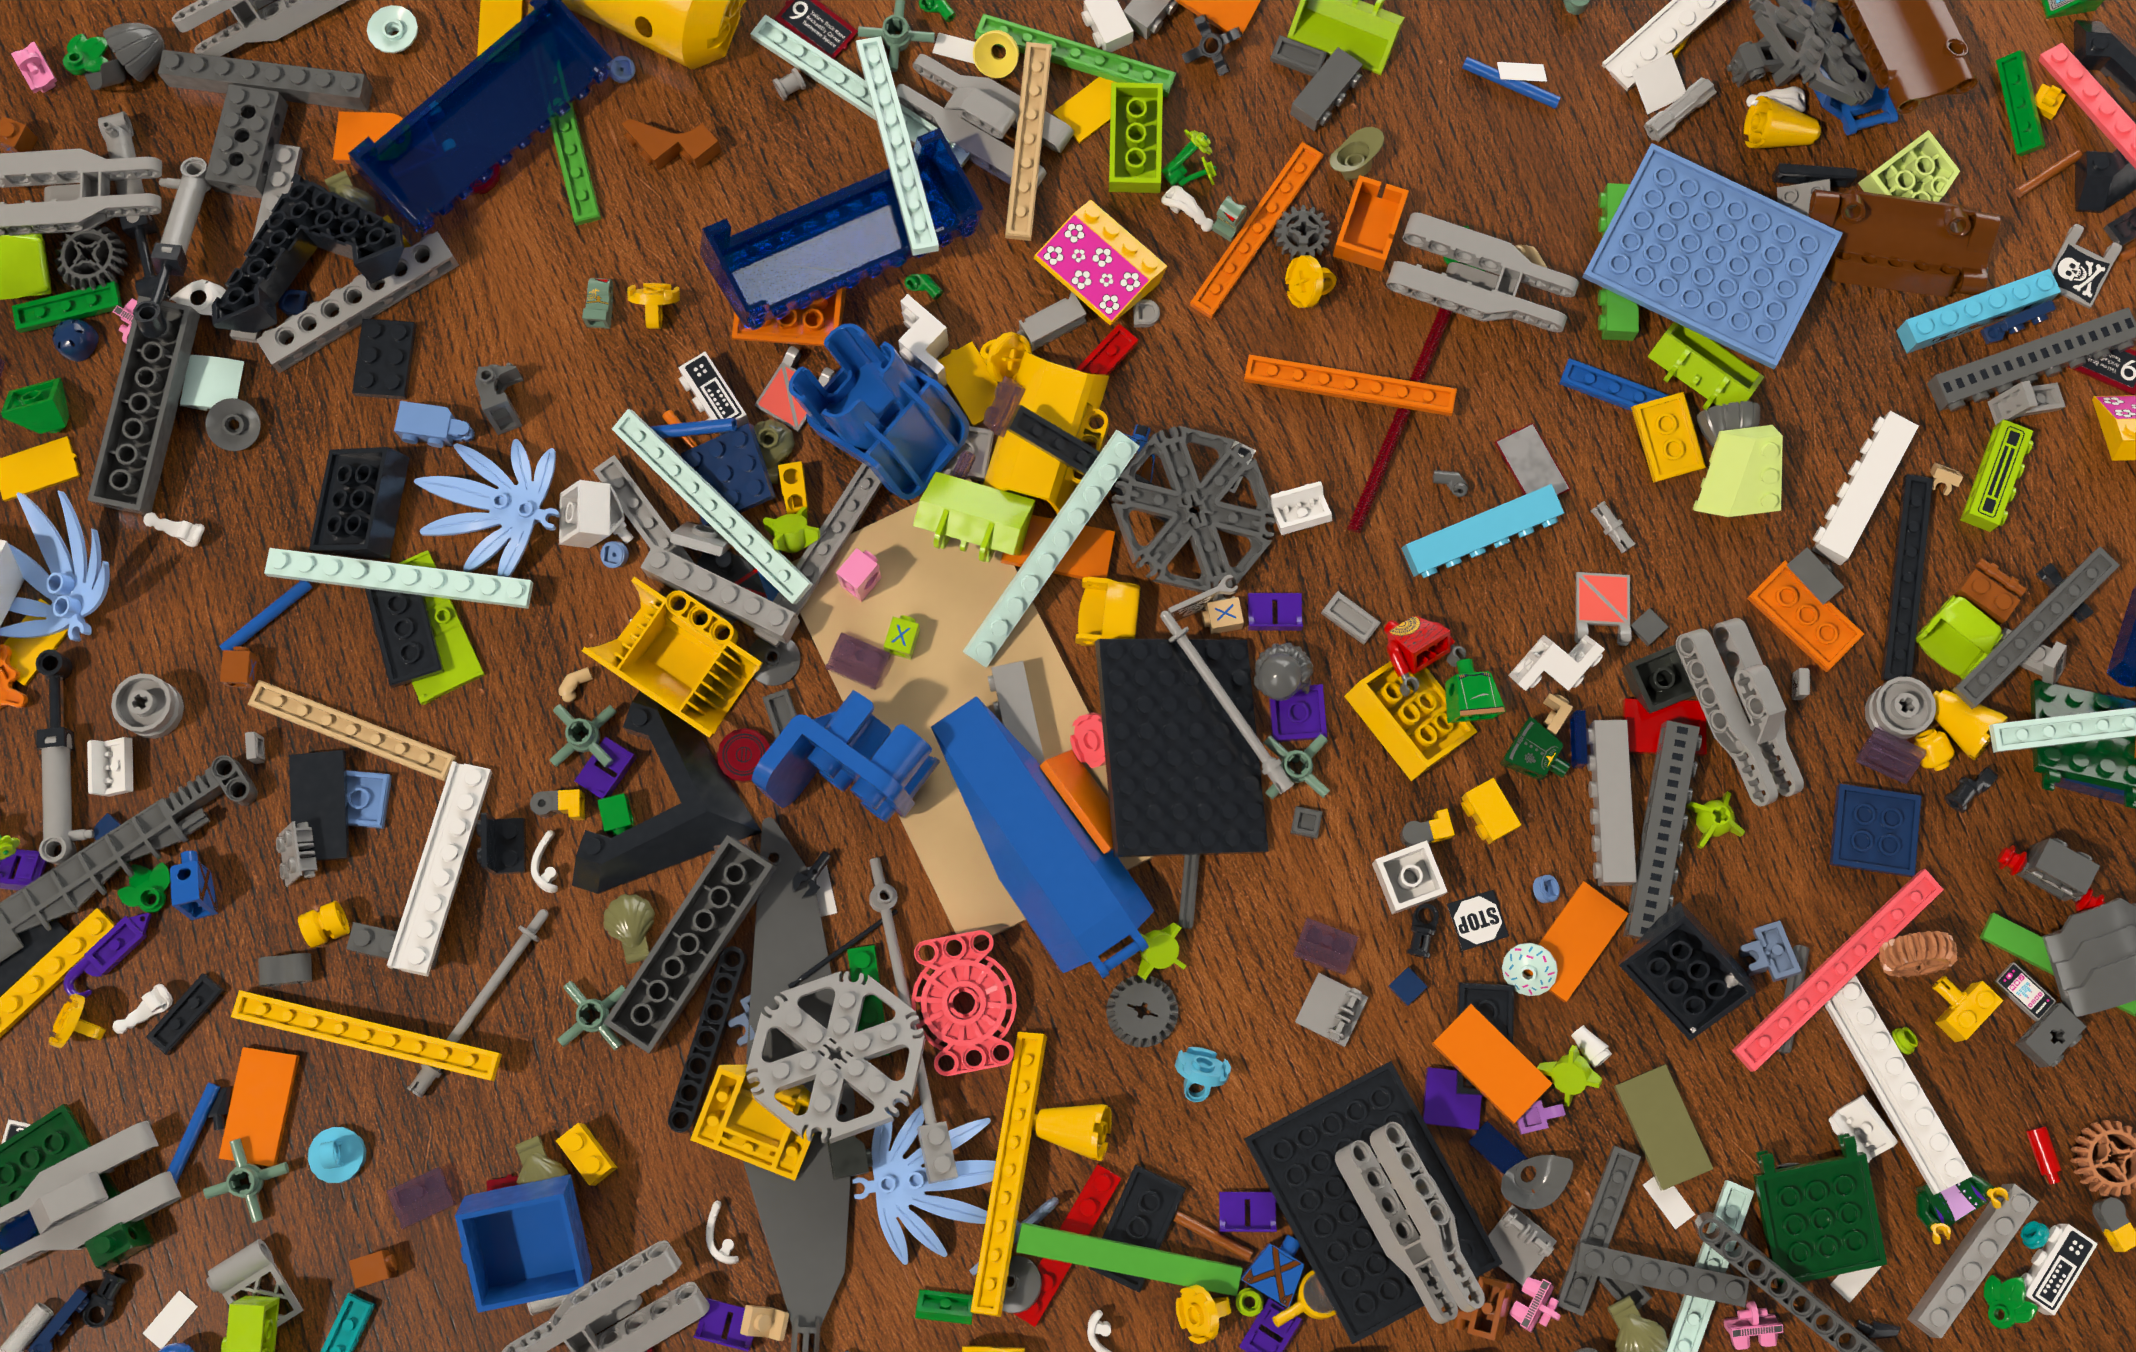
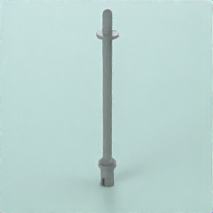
[1160,611,1294,794]
[407,909,549,1098]

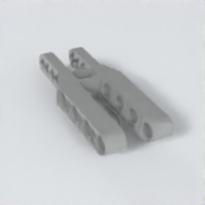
[172,0,349,57]
[896,54,1074,188]
[0,149,162,234]
[1386,213,1579,332]
[1676,618,1804,807]
[0,1121,182,1275]
[1335,1122,1485,1324]
[502,1240,710,1352]

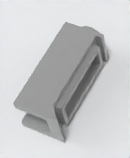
[1017,292,1086,351]

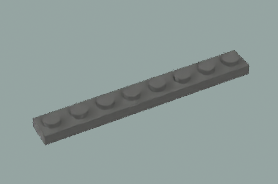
[1952,547,2120,709]

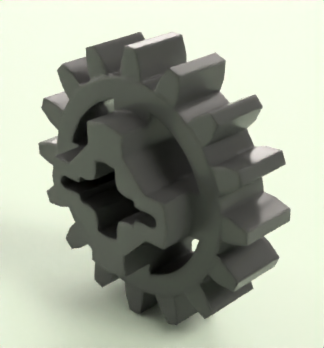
[1274,205,1331,260]

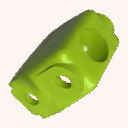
[0,233,52,300]
[1915,595,2003,679]

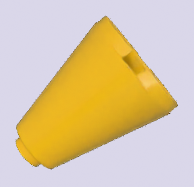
[1744,96,1821,149]
[1933,689,2008,761]
[1032,1104,1112,1161]

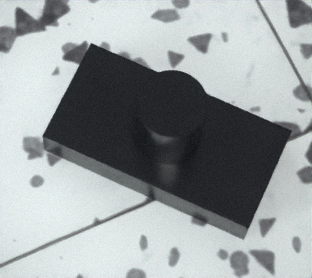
[697,551,756,583]

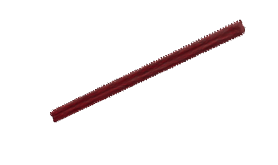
[1347,307,1453,533]

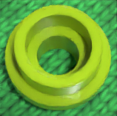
[1892,1027,1918,1055]
[1235,1287,1264,1317]

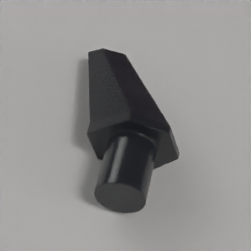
[208,1086,232,1131]
[1854,1319,1901,1340]

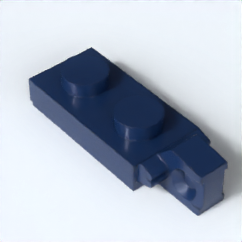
[1980,300,2056,345]
[28,1283,92,1352]

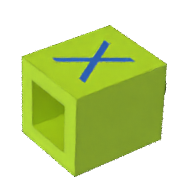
[884,615,920,660]

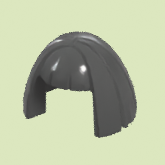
[103,22,165,82]
[1697,401,1760,448]

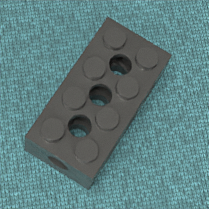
[205,84,288,199]

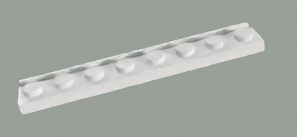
[1602,0,1729,91]
[387,761,492,976]
[1824,975,1972,1195]

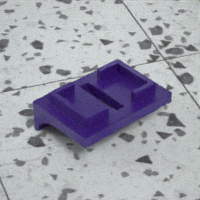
[1248,593,1303,631]
[575,736,637,799]
[0,849,47,890]
[1219,1192,1277,1232]
[693,1298,754,1352]
[1239,1298,1304,1352]

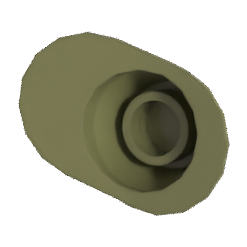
[1329,127,1384,182]

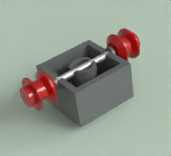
[1997,838,2106,912]

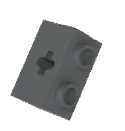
[2015,1003,2086,1068]

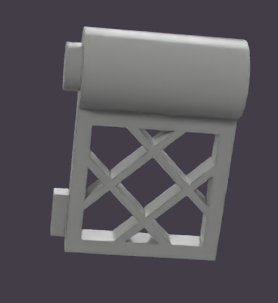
[206,1239,303,1327]

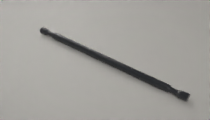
[788,908,898,989]

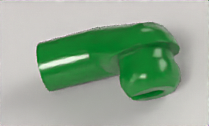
[919,0,956,22]
[904,274,943,300]

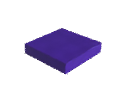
[1269,684,1327,742]
[1422,1067,1482,1130]

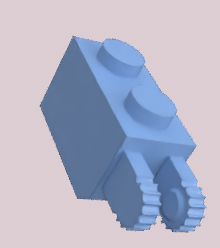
[394,401,475,448]

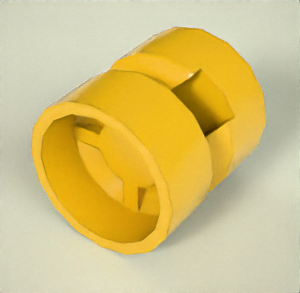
[298,901,350,948]

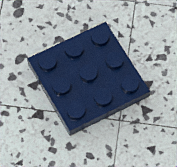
[681,423,776,526]
[1830,784,1921,877]

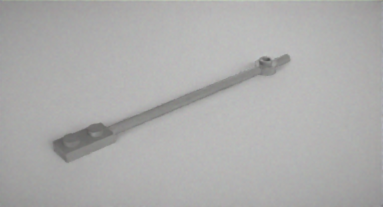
[869,858,958,1184]

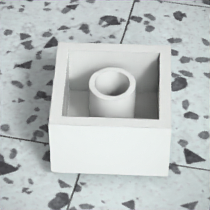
[1372,841,1447,915]

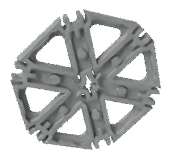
[746,971,926,1144]

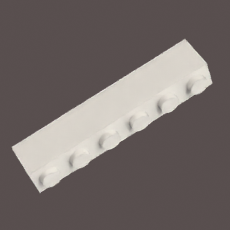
[1812,411,1919,566]

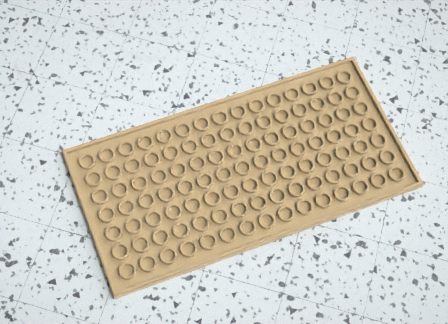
[791,477,1155,946]

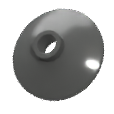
[205,398,261,451]
[748,638,801,686]
[1002,1256,1042,1313]

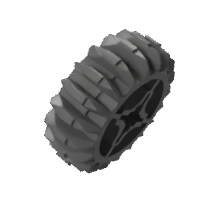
[54,225,129,290]

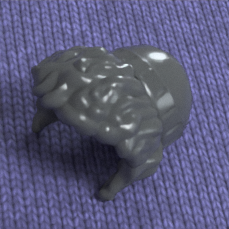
[1254,643,1314,701]

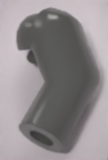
[1433,470,1468,497]

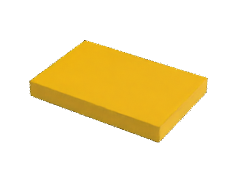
[1631,392,1706,483]

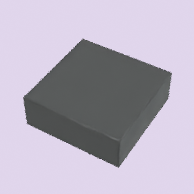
[1630,608,1668,647]
[1290,806,1322,839]

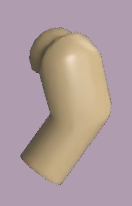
[559,667,593,702]

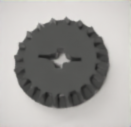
[1106,975,1178,1047]

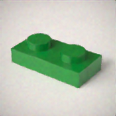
[915,1289,973,1325]

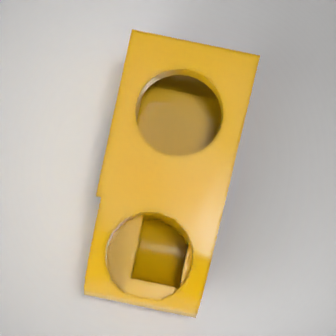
[778,461,809,514]

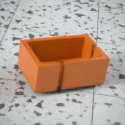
[1333,175,1409,272]

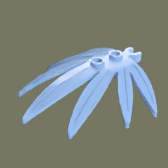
[414,439,561,577]
[0,490,110,642]
[853,1105,996,1265]

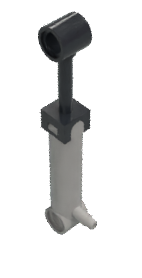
[98,111,171,301]
[133,157,211,338]
[35,649,94,865]

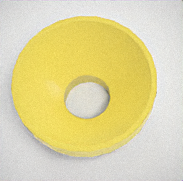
[973,30,1019,78]

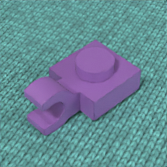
[1517,1100,1566,1135]

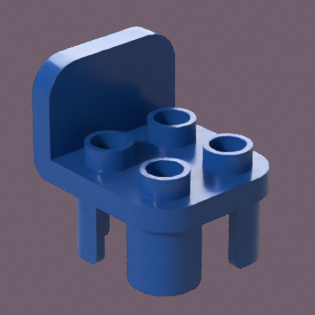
[789,324,969,500]
[752,690,940,823]

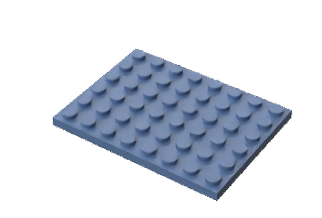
[1582,143,1843,369]

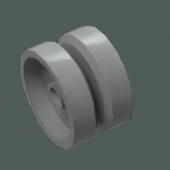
[111,673,184,739]
[1865,677,1936,742]

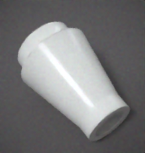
[1571,1025,1612,1068]

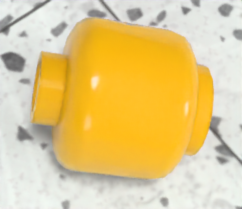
[1913,729,1955,771]

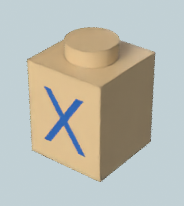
[1202,597,1244,634]

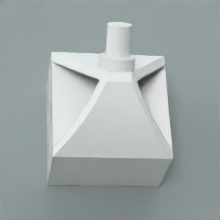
[559,480,634,548]

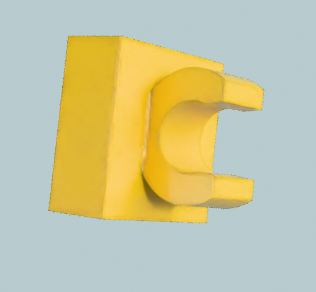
[2034,84,2066,120]

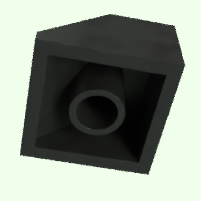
[1621,644,1696,714]
[827,1132,873,1180]

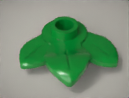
[63,34,109,75]
[117,862,171,913]
[1984,1275,2038,1329]

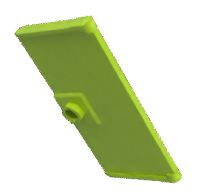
[398,550,485,705]

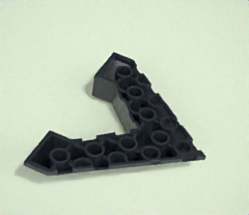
[2074,20,2136,213]
[211,173,404,333]
[572,691,762,894]

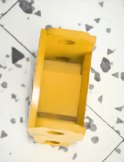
[1075,577,1141,647]

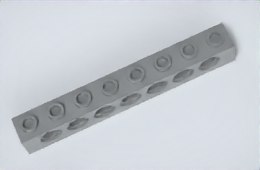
[256,231,459,373]

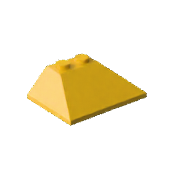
[690,1065,814,1181]

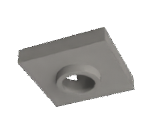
[670,521,732,556]

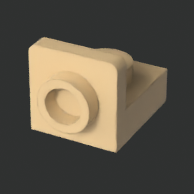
[1543,693,1573,736]
[740,1305,789,1341]

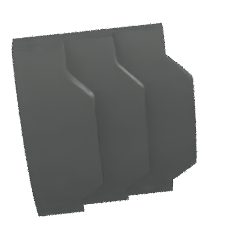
[2042,898,2136,1017]

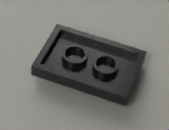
[352,319,417,400]

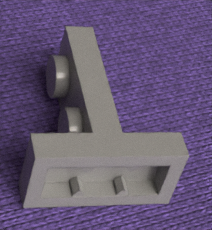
[1988,381,2066,425]
[1992,628,2067,685]

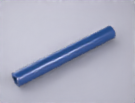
[1462,56,1561,109]
[650,418,737,438]
[219,580,313,650]
[167,1082,221,1185]

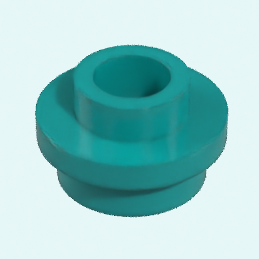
[2021,1221,2050,1249]

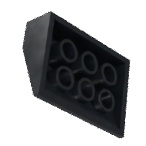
[309,447,410,559]
[1618,902,1757,1041]

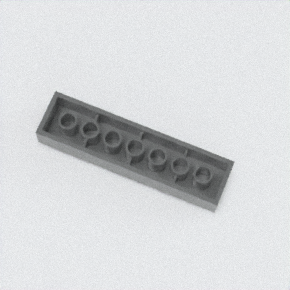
[87,296,200,515]
[604,835,778,1054]

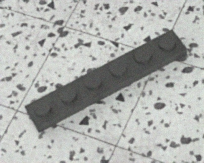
[1556,1146,1641,1317]
[1574,1243,1749,1307]

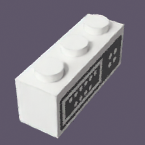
[678,352,750,435]
[2021,1224,2097,1315]

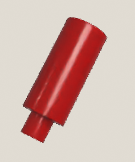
[2026,1126,2062,1185]

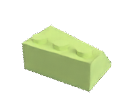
[1858,130,1960,202]
[1693,425,1783,517]

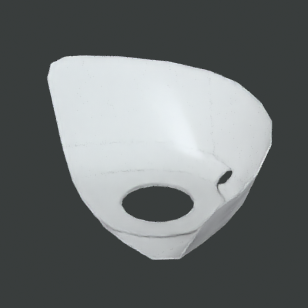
[169,279,226,316]

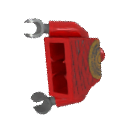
[1384,616,1466,696]

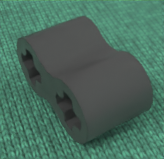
[258,953,312,987]

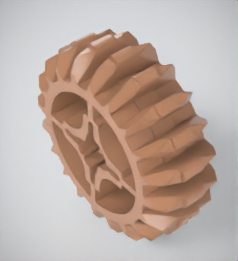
[1879,931,1958,978]
[2070,1120,2136,1197]

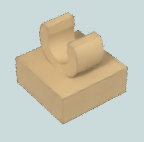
[1930,462,1963,495]

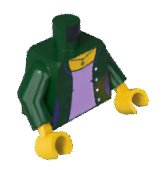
[1915,1172,2009,1244]

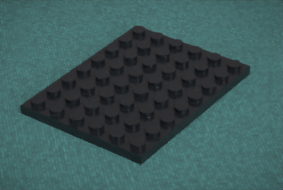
[1095,639,1269,857]
[1244,1061,1503,1344]

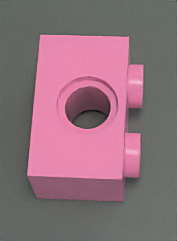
[836,548,882,602]

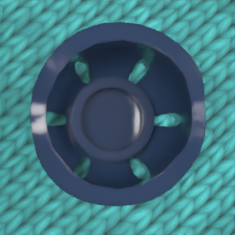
[52,319,99,362]

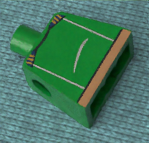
[1445,659,1506,723]

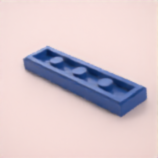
[1559,358,1668,411]

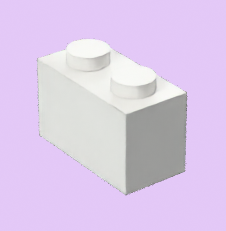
[1081,0,1133,52]

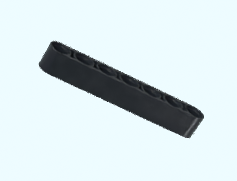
[668,946,748,1134]

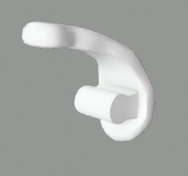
[1746,86,1806,112]
[1161,185,1214,232]
[143,512,205,547]
[531,830,558,893]
[112,984,173,1034]
[706,1200,739,1264]
[1087,1310,1111,1352]

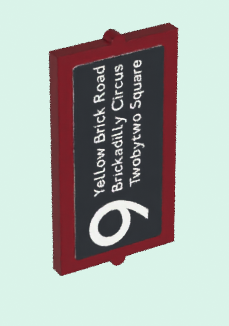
[774,0,858,60]
[2068,349,2136,395]

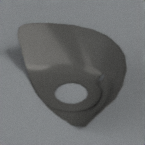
[84,59,127,91]
[1501,1155,1574,1210]

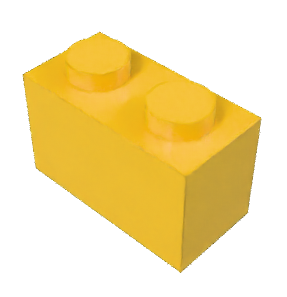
[1461,778,1521,844]
[556,1123,617,1186]

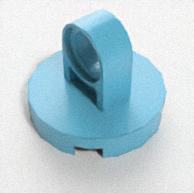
[1175,1047,1231,1102]
[308,1127,366,1183]

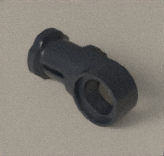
[1944,766,1999,813]
[1406,903,1439,959]
[83,1270,129,1328]

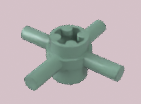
[858,0,935,72]
[549,704,617,768]
[1263,734,1330,800]
[557,981,626,1051]
[203,1138,289,1223]

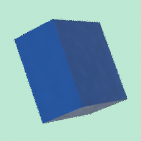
[455,1174,592,1313]

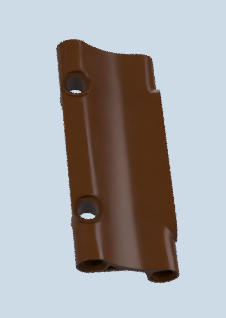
[1837,0,1978,115]
[1808,189,2000,297]

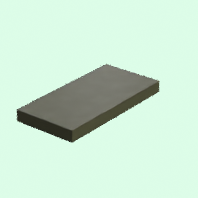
[1614,1064,1713,1191]

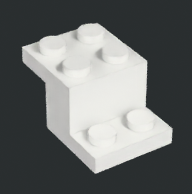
[898,294,949,387]
[1508,635,1605,691]

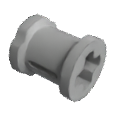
[773,68,806,100]

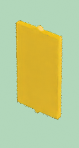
[477,0,523,66]
[1053,77,1114,144]
[938,342,1009,427]
[0,436,80,502]
[4,598,69,686]

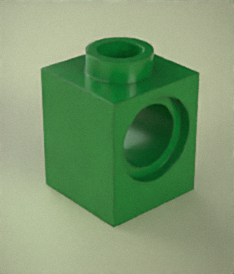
[597,793,635,837]

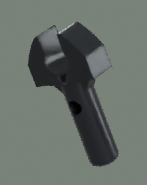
[792,851,831,899]

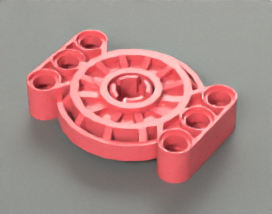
[911,930,1017,1076]

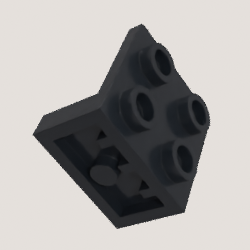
[477,813,526,875]

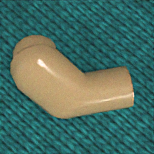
[1515,245,1547,268]

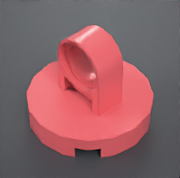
[1070,712,1106,768]

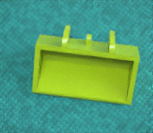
[1287,0,1405,75]
[1648,322,1764,410]
[913,472,1035,562]

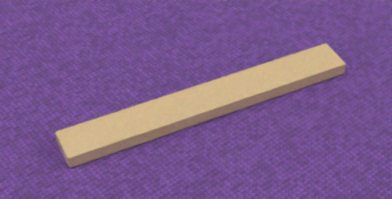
[1005,42,1052,241]
[248,680,457,782]

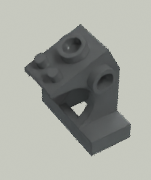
[1727,35,1799,88]
[475,363,524,435]

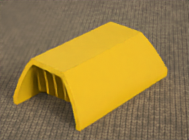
[983,351,1109,514]
[582,577,763,738]

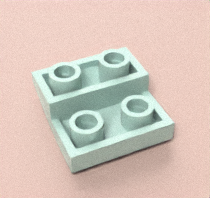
[180,355,244,411]

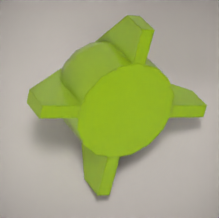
[763,507,820,553]
[1686,791,1745,849]
[1138,923,1186,980]
[1537,1045,1602,1107]

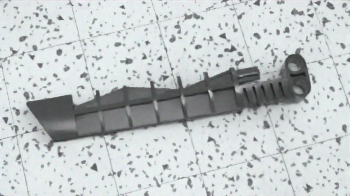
[0,755,258,962]

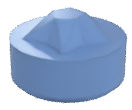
[608,56,635,83]
[600,541,629,568]
[1533,875,1560,903]

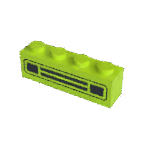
[1960,419,2033,532]

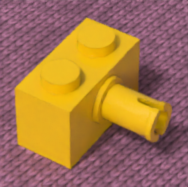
[1932,975,2003,1042]

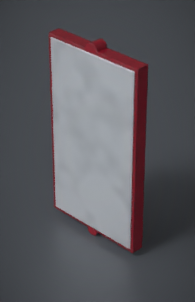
[1494,423,1571,496]

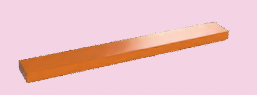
[1190,141,1324,319]
[1244,354,1457,416]

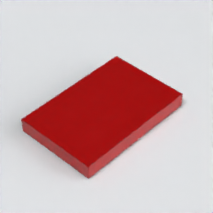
[1623,698,1707,756]

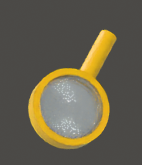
[1272,1270,1336,1327]

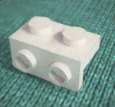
[1271,482,1332,535]
[87,737,133,797]
[1829,1095,1898,1163]

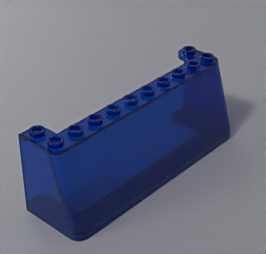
[348,0,613,233]
[700,128,984,330]

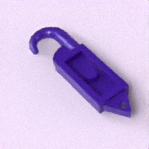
[63,913,151,998]

